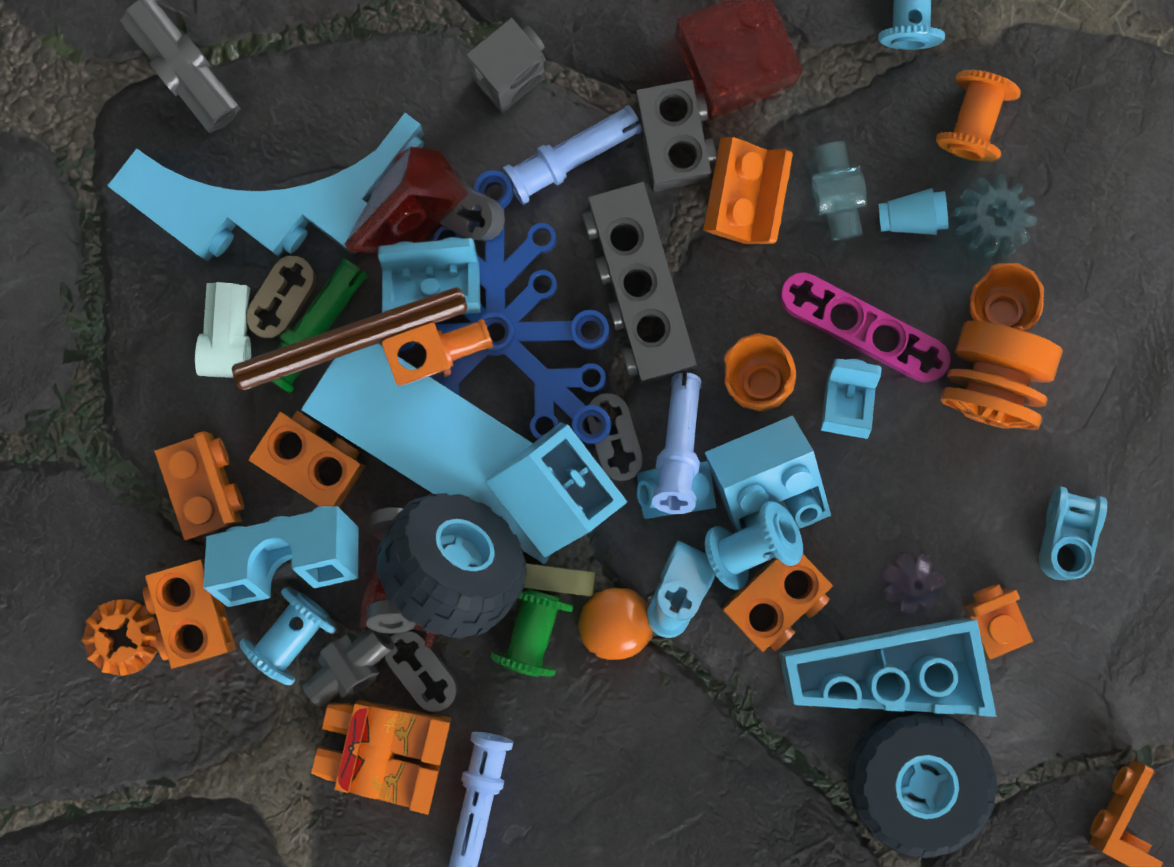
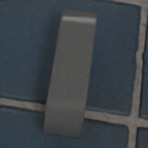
[420,177,505,241]
[587,393,643,482]
[385,629,458,712]

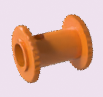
[936,70,1021,162]

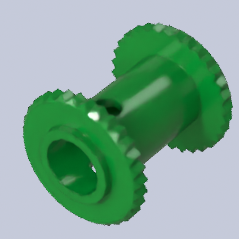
[490,588,573,677]

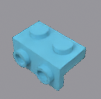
[378,237,481,314]

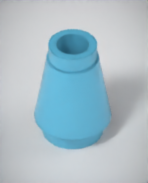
[878,188,948,235]

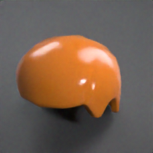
[969,263,1044,332]
[724,333,796,412]
[577,588,653,660]

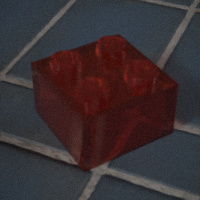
[675,0,803,120]

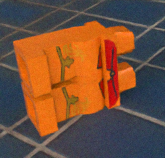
[311,699,452,815]

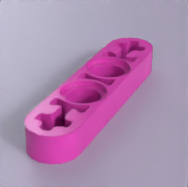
[779,273,951,383]

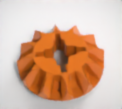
[81,599,160,676]

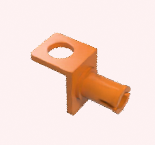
[382,319,493,386]

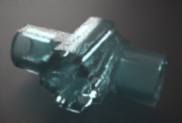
[811,141,867,241]

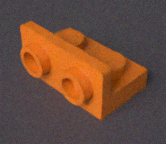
[703,137,793,244]
[155,431,245,541]

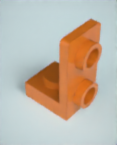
[1089,760,1163,867]

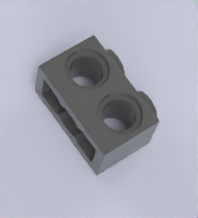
[467,18,546,114]
[635,79,717,192]

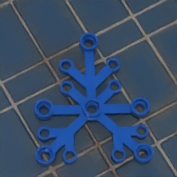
[398,170,611,444]

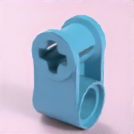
[1039,486,1107,580]
[647,540,715,638]

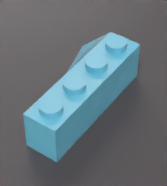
[779,617,997,717]

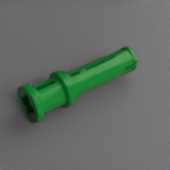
[271,258,368,395]

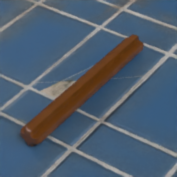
[232,287,467,390]

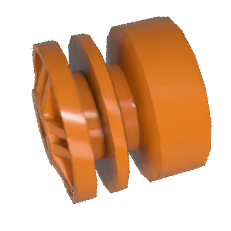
[940,321,1063,430]

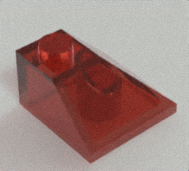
[344,146,468,253]

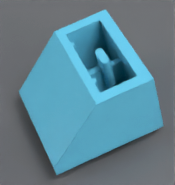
[705,415,831,533]
[485,422,627,558]

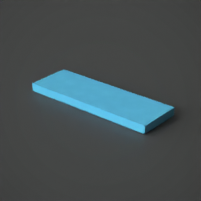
[301,343,551,564]

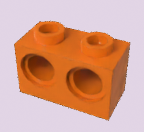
[249,411,366,507]
[720,554,833,652]
[143,559,236,669]

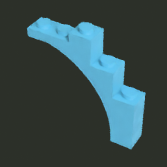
[108,113,424,262]

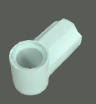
[195,282,251,378]

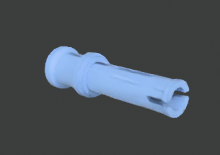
[502,105,643,205]
[652,373,702,514]
[448,731,514,867]

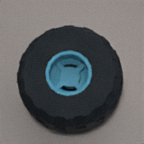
[376,493,527,638]
[847,711,997,858]

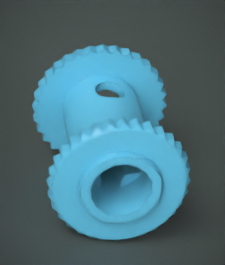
[878,0,945,50]
[705,501,803,590]
[239,587,337,685]

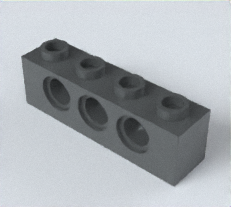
[582,181,697,384]

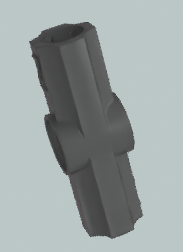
[120,0,241,133]

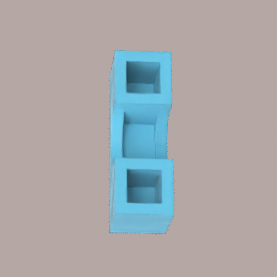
[203,506,359,607]

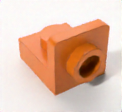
[963,584,1033,660]

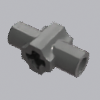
[303,628,394,707]

